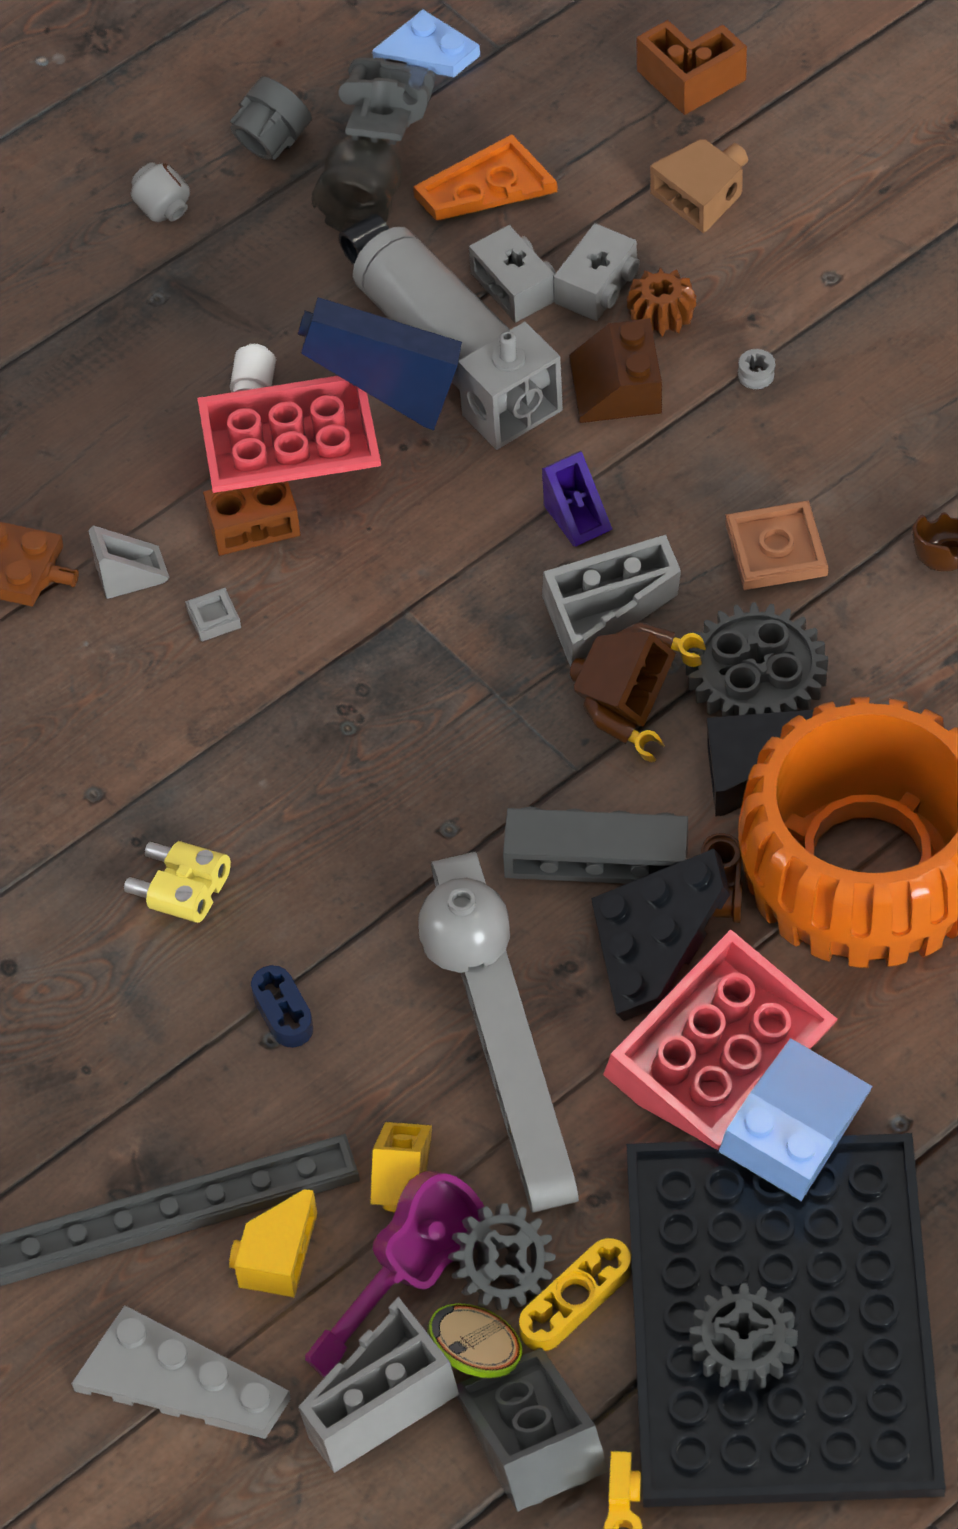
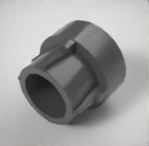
[230,77,312,161]

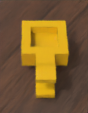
[604,1451,642,1529]

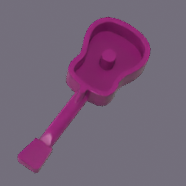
[305,1171,484,1377]

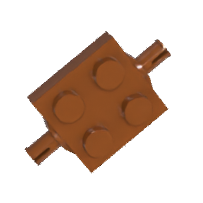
[0,522,79,607]

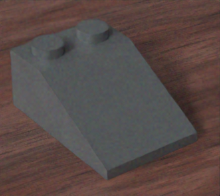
[456,1348,609,1512]

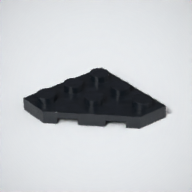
[591,849,730,1021]

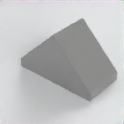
[88,525,170,599]

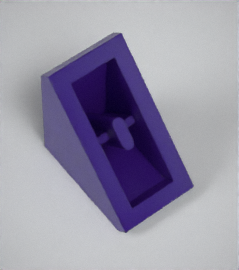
[542,451,613,547]

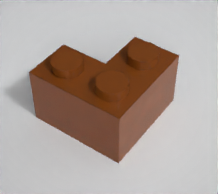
[636,20,747,115]

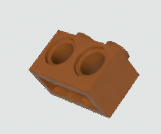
[203,481,301,556]

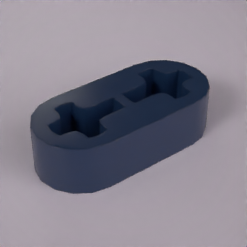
[251,965,314,1048]

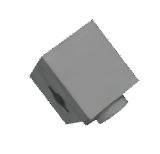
[553,223,640,321]
[469,225,556,323]

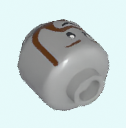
[131,162,190,222]

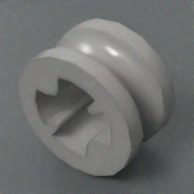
[738,349,776,389]

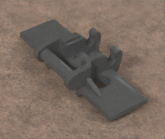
[338,58,435,145]

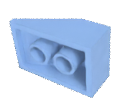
[719,1038,872,1201]

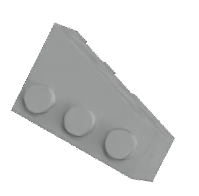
[542,535,681,667]
[298,1297,459,1473]

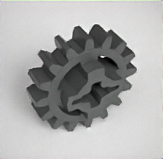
[448,1203,556,1310]
[690,1283,798,1391]

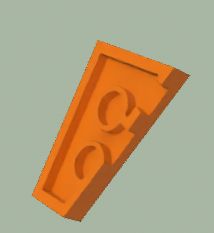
[413,134,557,221]

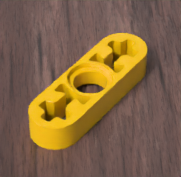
[519,1238,631,1351]

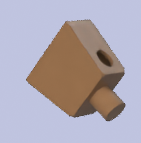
[650,139,748,233]

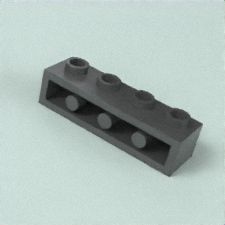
[503,806,688,884]

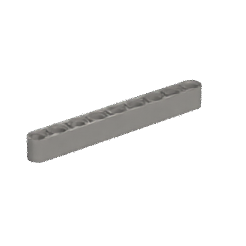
[431,851,579,1213]

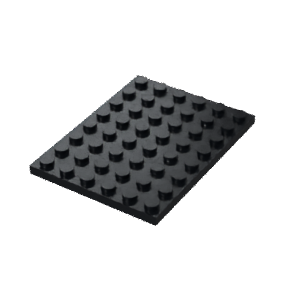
[626,1133,946,1507]

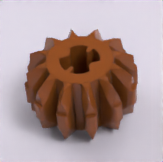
[627,267,696,337]

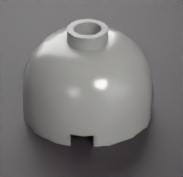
[418,878,510,973]

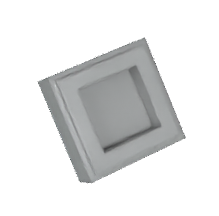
[185,588,241,642]

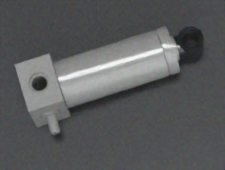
[338,213,563,450]

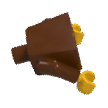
[570,623,706,762]

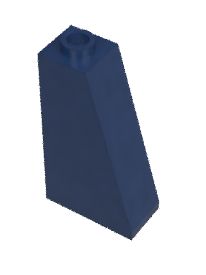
[297,297,462,430]

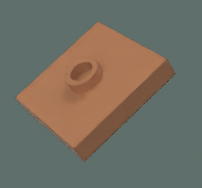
[725,500,828,590]

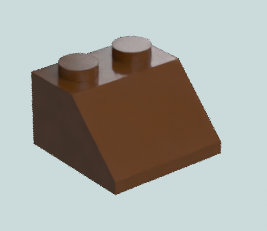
[569,318,662,423]

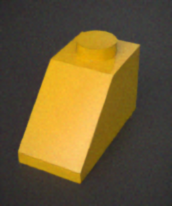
[371,1122,432,1212]
[229,1189,317,1298]

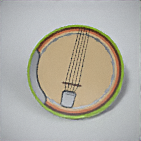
[427,1304,522,1378]

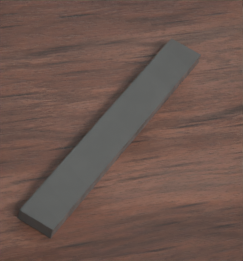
[0,1134,360,1286]

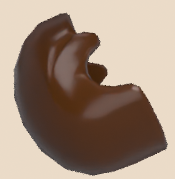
[912,512,958,572]

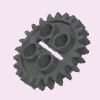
[686,602,828,717]

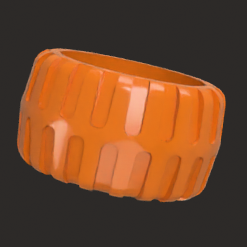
[738,697,958,968]

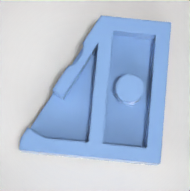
[372,10,480,77]

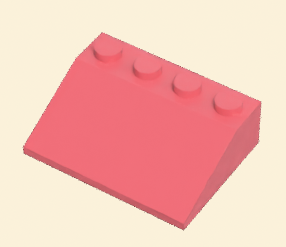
[197,376,381,493]
[603,929,837,1150]

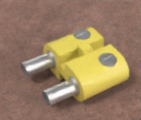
[124,841,231,923]

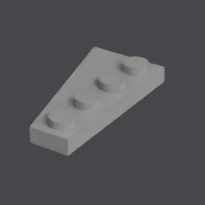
[72,1305,291,1439]

